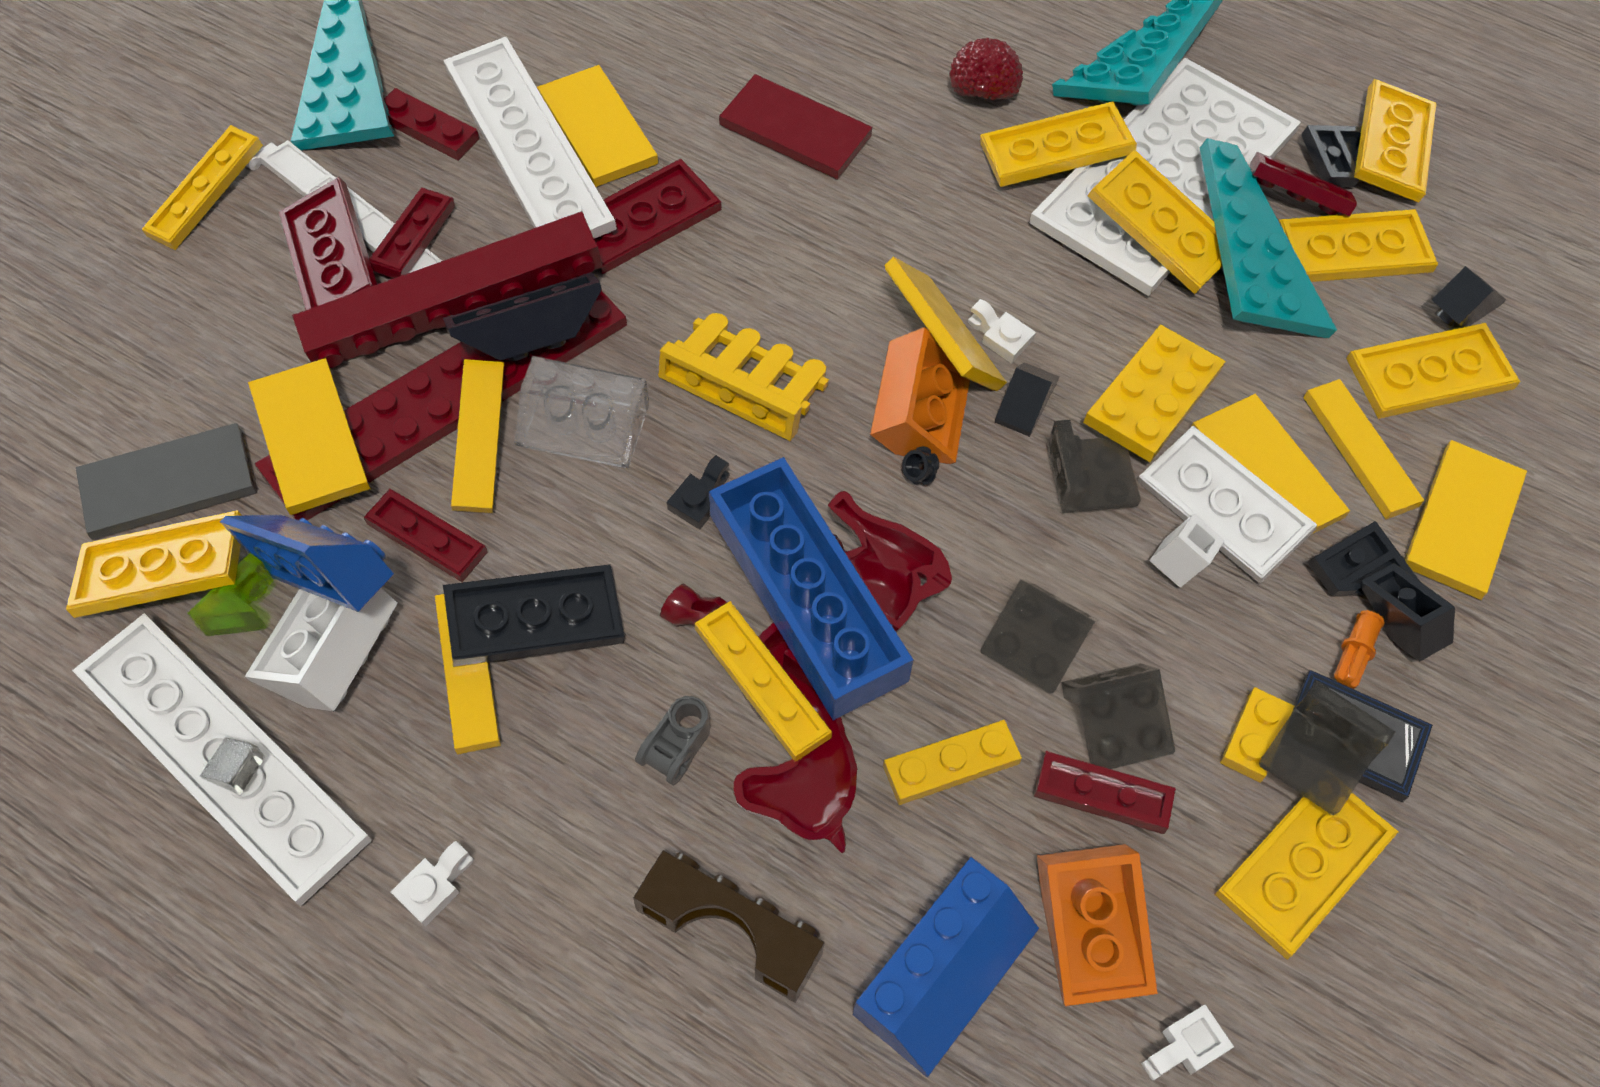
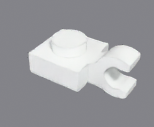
[968,299,1036,364]
[391,841,474,927]
[1141,1005,1234,1081]

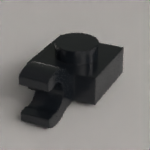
[666,455,730,530]

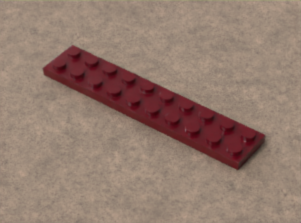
[254,276,627,521]

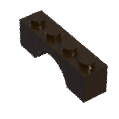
[633,850,825,1003]

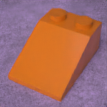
[1037,844,1158,1006]

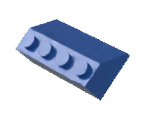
[220,515,394,612]
[852,857,1039,1078]

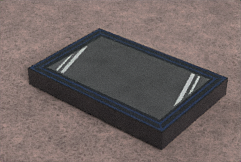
[1279,670,1433,802]

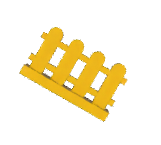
[658,313,829,441]

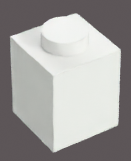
[1149,514,1225,588]

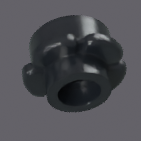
[902,446,939,485]

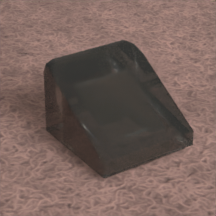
[200,737,265,795]

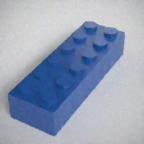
[709,457,913,720]

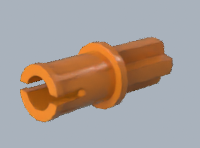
[1334,610,1385,689]

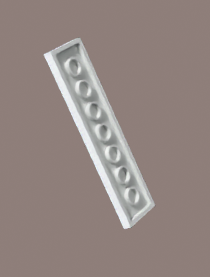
[443,37,617,239]
[72,613,372,907]

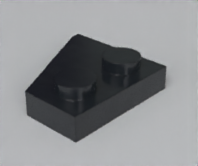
[1301,125,1362,187]
[1307,521,1420,596]

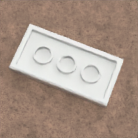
[1138,426,1317,584]

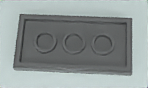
[75,423,256,540]

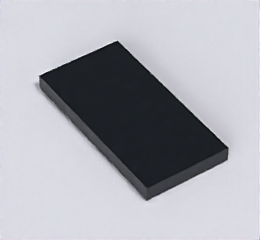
[443,564,624,667]

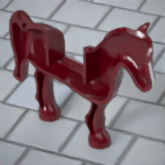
[660,491,952,854]

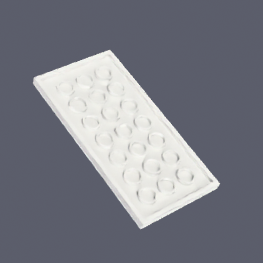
[1029,58,1301,296]

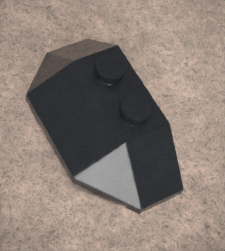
[443,272,602,361]

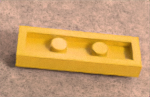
[883,720,1022,805]

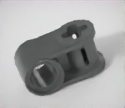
[635,696,710,786]

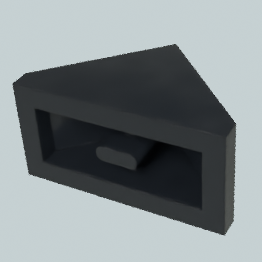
[995,362,1059,437]

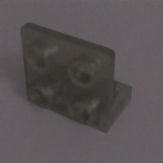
[1047,420,1141,514]
[981,579,1099,693]
[1061,663,1175,769]
[1259,680,1396,816]

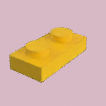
[1220,687,1294,783]

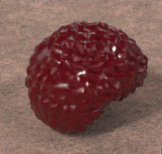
[949,38,1023,100]

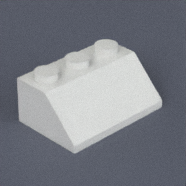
[245,588,398,711]

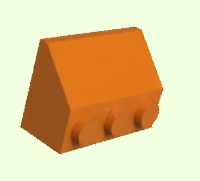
[870,327,970,464]

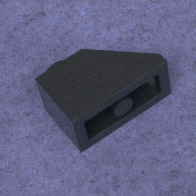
[1431,266,1506,327]
[1361,563,1455,662]

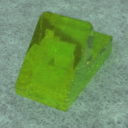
[187,553,274,636]

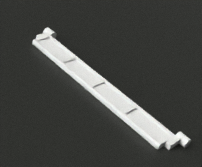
[246,140,442,273]

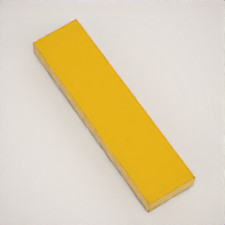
[142,125,263,250]
[451,359,504,513]
[1303,379,1424,519]
[435,594,501,755]
[695,601,832,762]

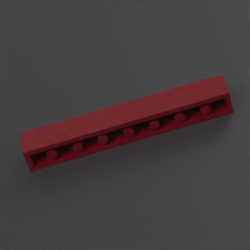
[292,211,603,368]

